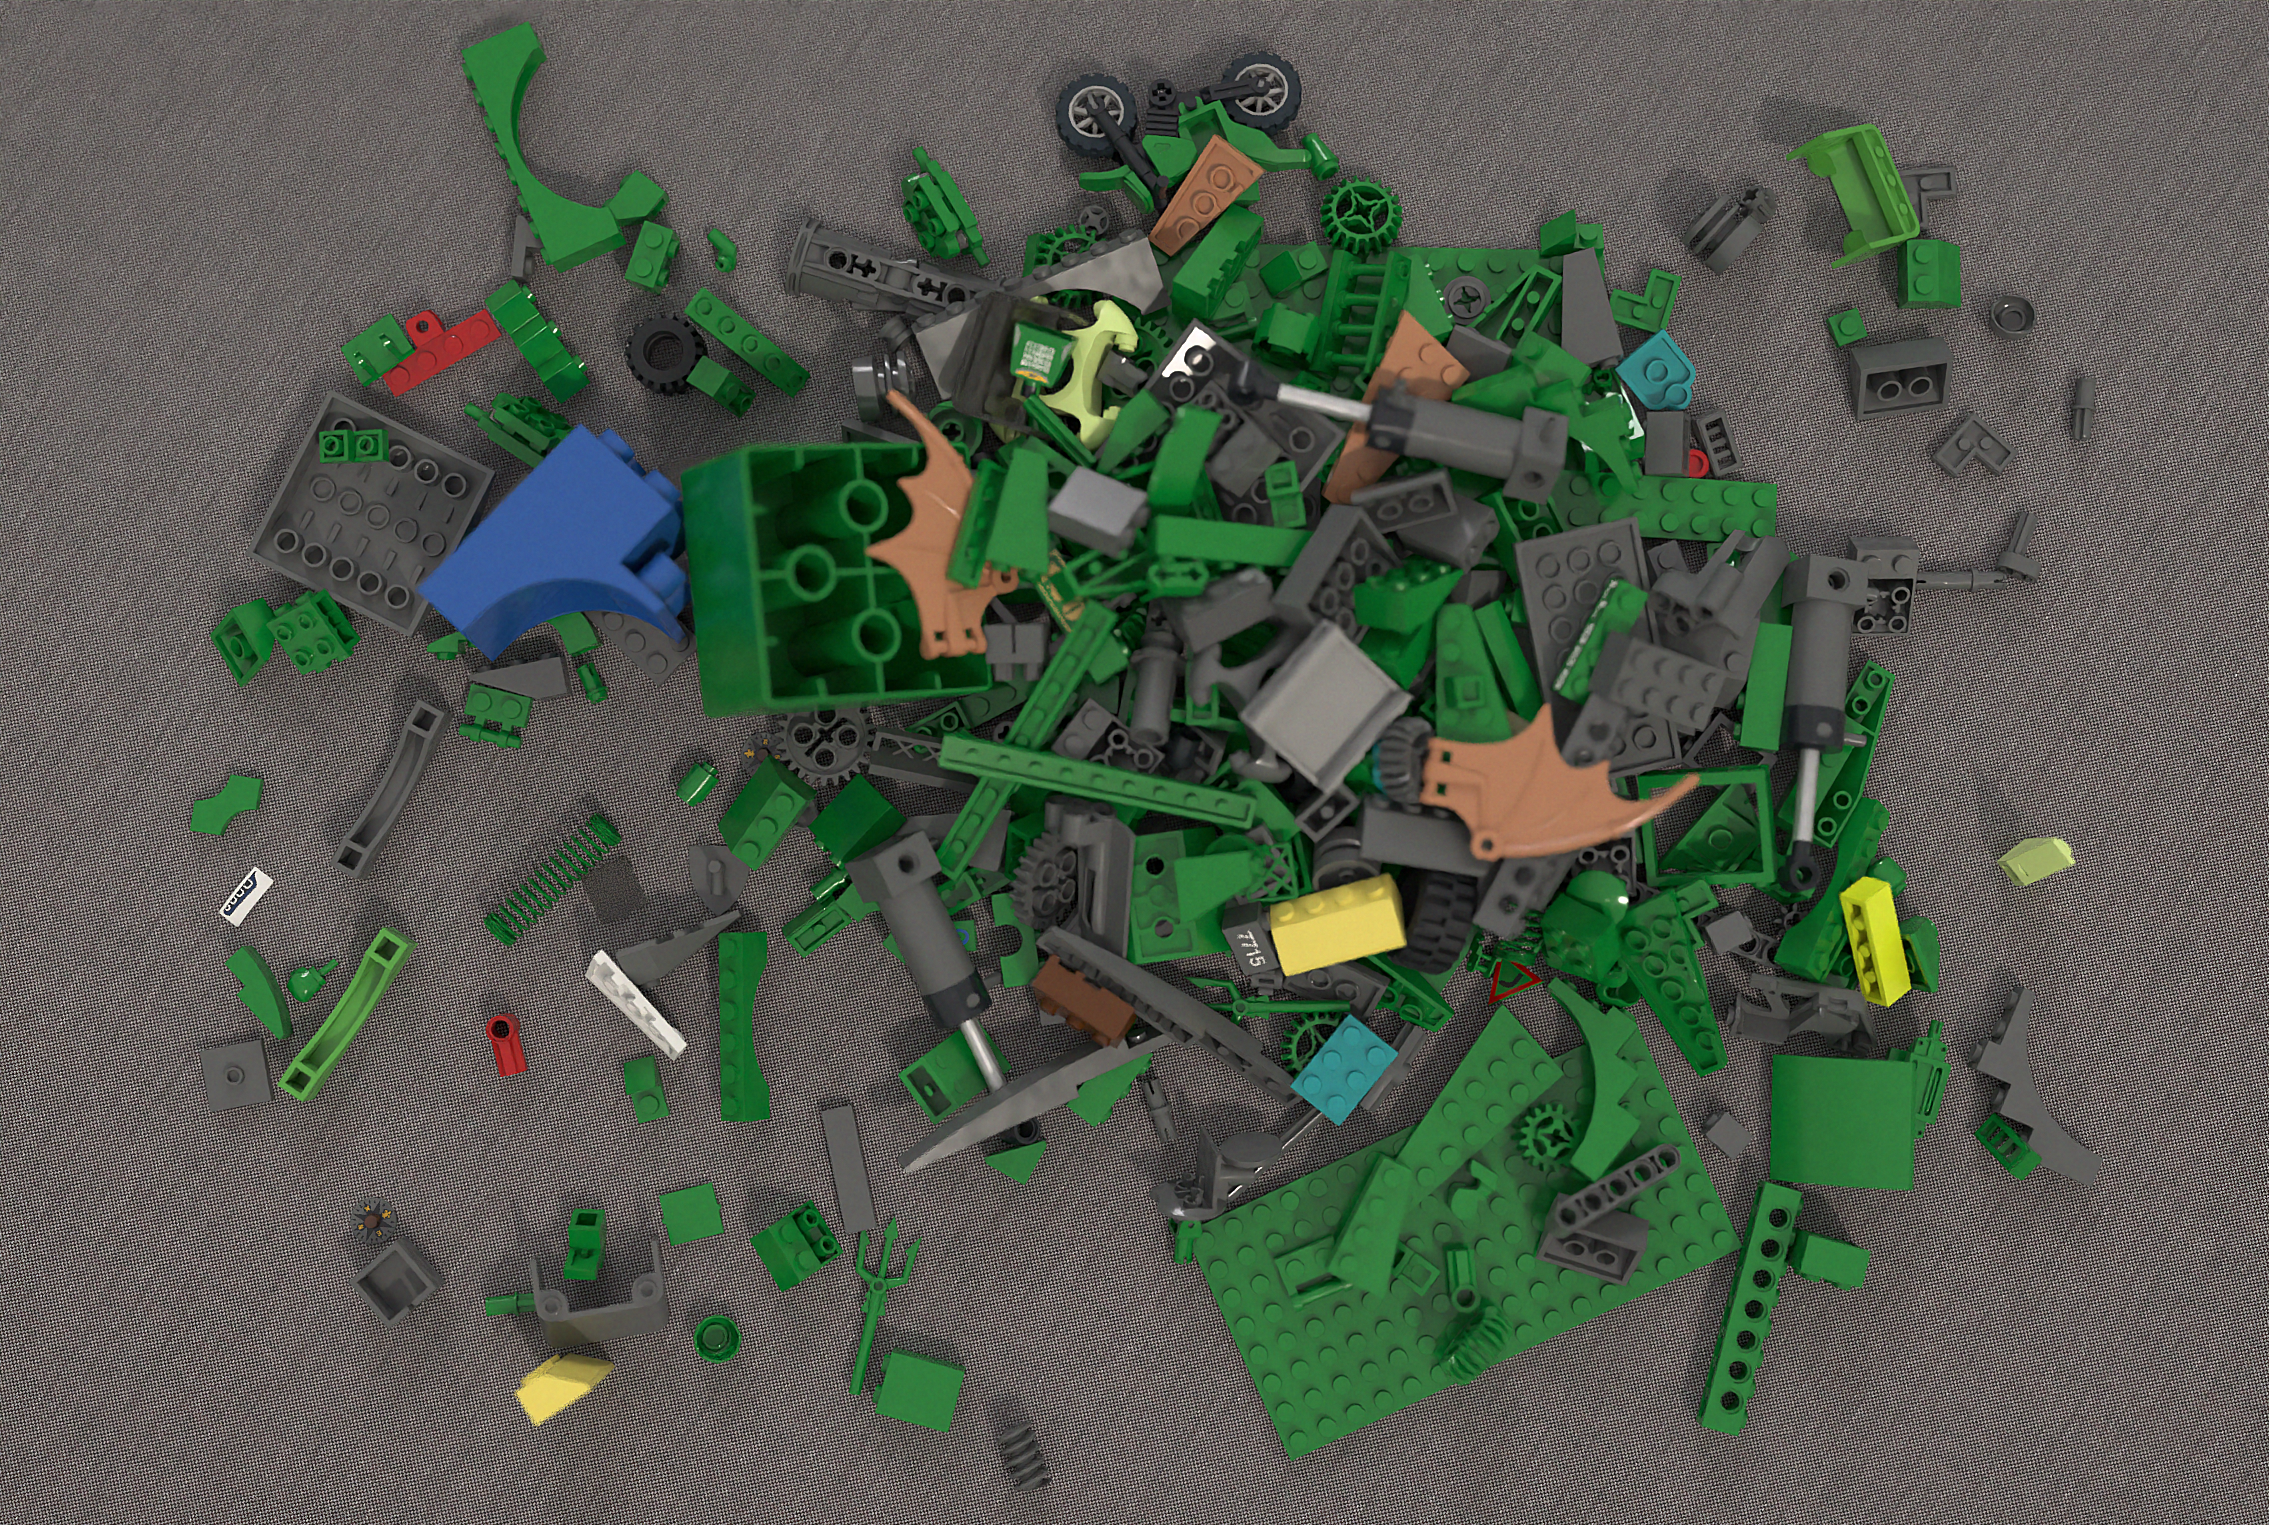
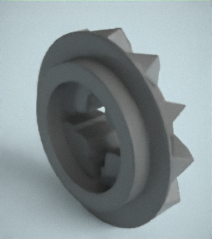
[1443,276,1491,325]

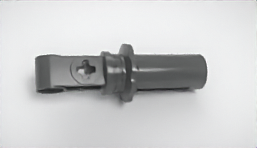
[1129,592,1188,745]

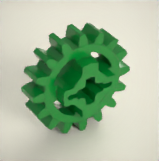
[1516,1104,1586,1172]

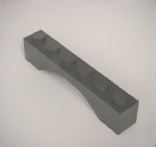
[329,699,454,879]

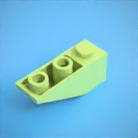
[1996,837,2075,886]

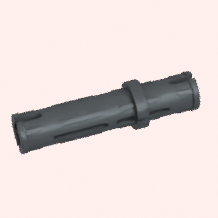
[1915,568,2007,592]

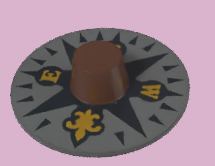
[741,732,787,775]
[350,1197,397,1244]

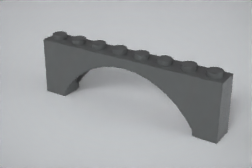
[911,229,1171,400]

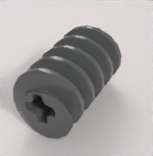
[996,1420,1053,1492]

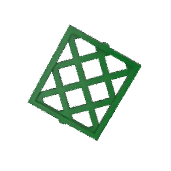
[1247,842,1300,903]

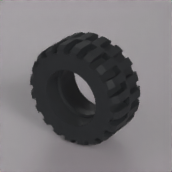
[1386,864,1479,975]

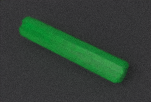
[1022,394,1097,470]

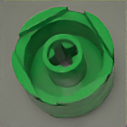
[1251,302,1321,369]
[921,401,985,457]

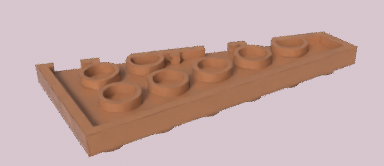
[1321,310,1471,506]

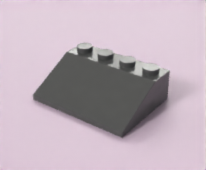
[1271,504,1404,647]

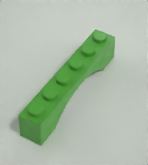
[277,927,418,1102]

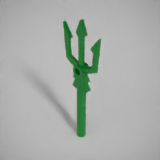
[1184,976,1350,1026]
[848,1216,922,1396]

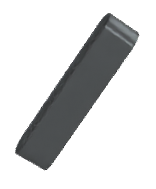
[1546,1144,1682,1238]

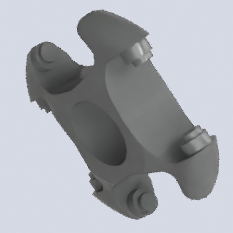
[1188,612,1304,782]

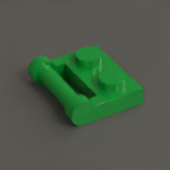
[1207,280,1258,340]
[1274,1235,1354,1313]

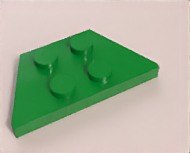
[1658,784,1761,872]

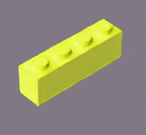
[1840,876,1912,1007]

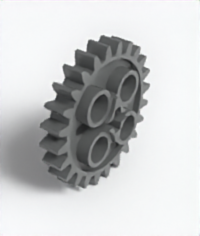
[775,707,876,788]
[1010,832,1078,930]

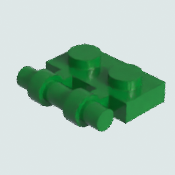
[459,684,534,749]

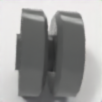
[1312,827,1382,893]

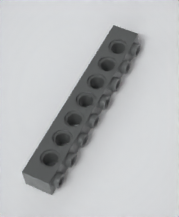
[1473,693,1632,941]

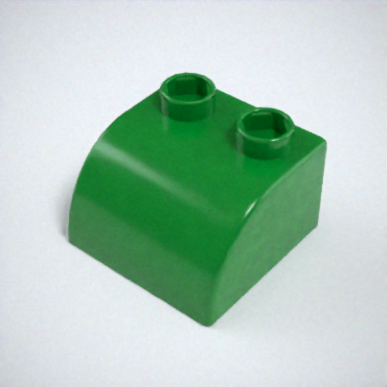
[680,442,992,719]

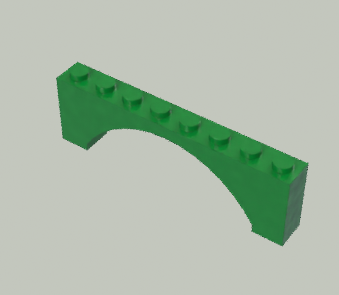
[461,21,627,274]

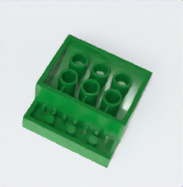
[1770,1054,1916,1190]

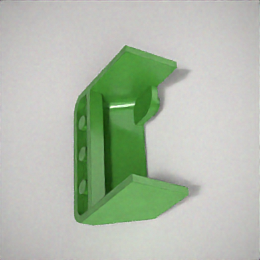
[1785,123,1920,269]

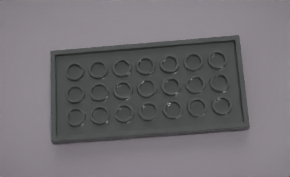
[1511,516,1683,780]

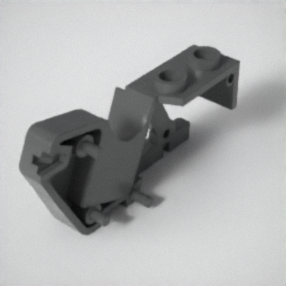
[1725,972,1877,1057]

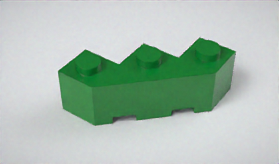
[484,278,590,404]

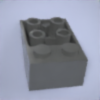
[1170,380,1284,497]
[1846,536,1920,637]
[1047,698,1164,806]
[1571,794,1636,896]

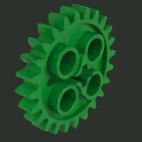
[1101,317,1174,411]

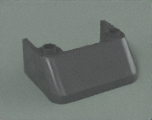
[529,1235,670,1348]

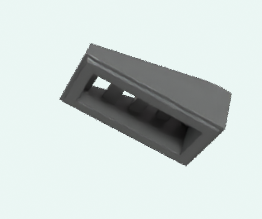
[1691,408,1744,478]

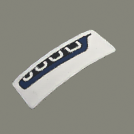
[219,867,273,927]

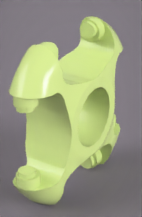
[982,296,1139,453]

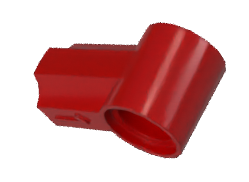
[486,1013,528,1077]

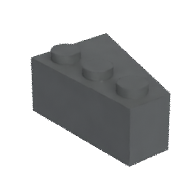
[1159,568,1277,653]

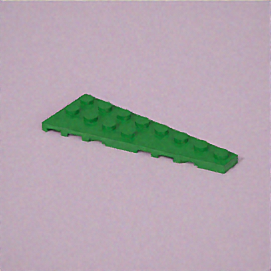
[1394,1004,1565,1219]

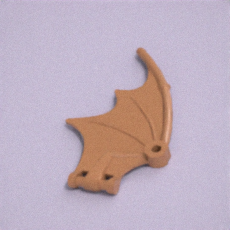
[865,390,1019,658]
[1418,704,1699,862]

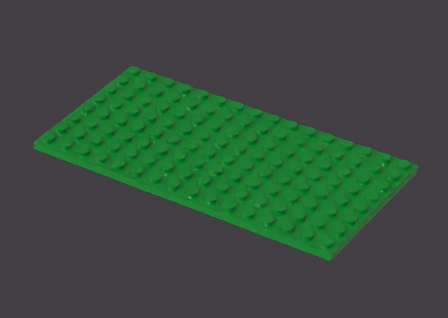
[1193,1022,1742,1461]

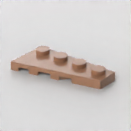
[1148,134,1266,257]

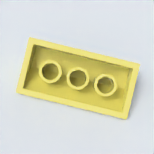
[1270,873,1406,976]
[515,1353,615,1425]

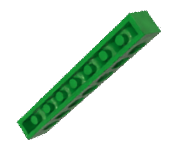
[1695,1179,1804,1436]

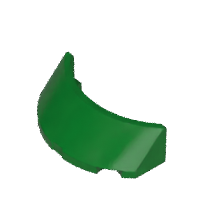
[1143,403,1223,528]

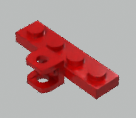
[382,308,503,398]

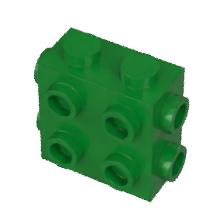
[266,588,361,675]

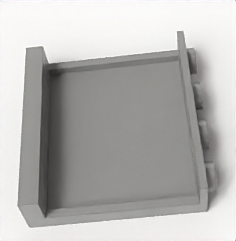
[1239,619,1412,795]

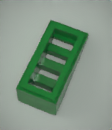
[1973,1112,2042,1180]

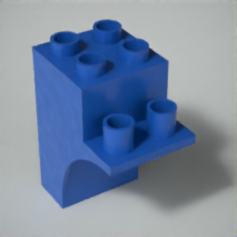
[417,423,692,662]

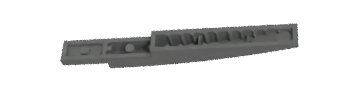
[1035,926,1304,1109]
[897,1026,1175,1174]

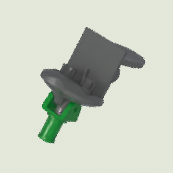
[1149,1126,1283,1264]

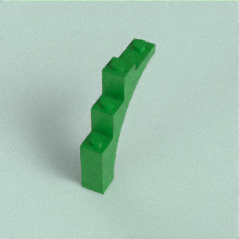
[1452,364,1643,495]
[1546,977,1643,1185]

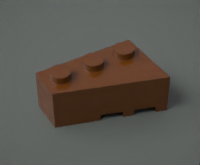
[1032,953,1137,1049]

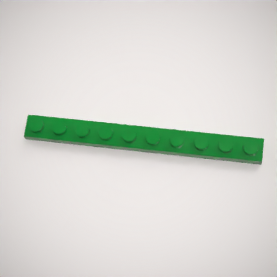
[936,598,1120,881]
[938,732,1258,829]

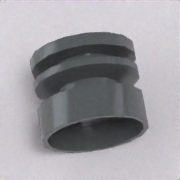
[1681,192,1765,276]
[852,350,917,423]

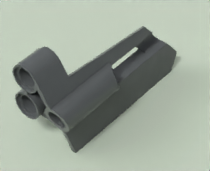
[1646,530,1791,639]
[1044,795,1135,960]

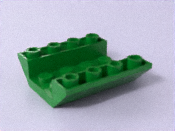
[1126,826,1232,965]

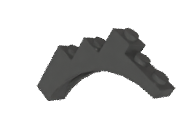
[1968,987,2104,1187]

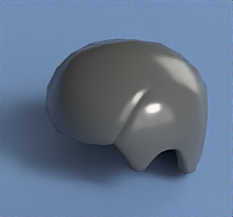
[1989,294,2037,341]

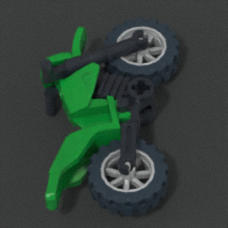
[1055,51,1311,217]

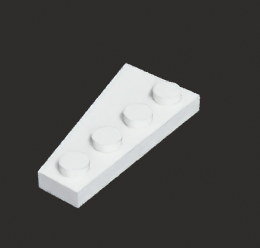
[585,949,687,1061]

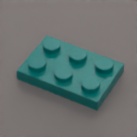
[1290,1012,1399,1126]

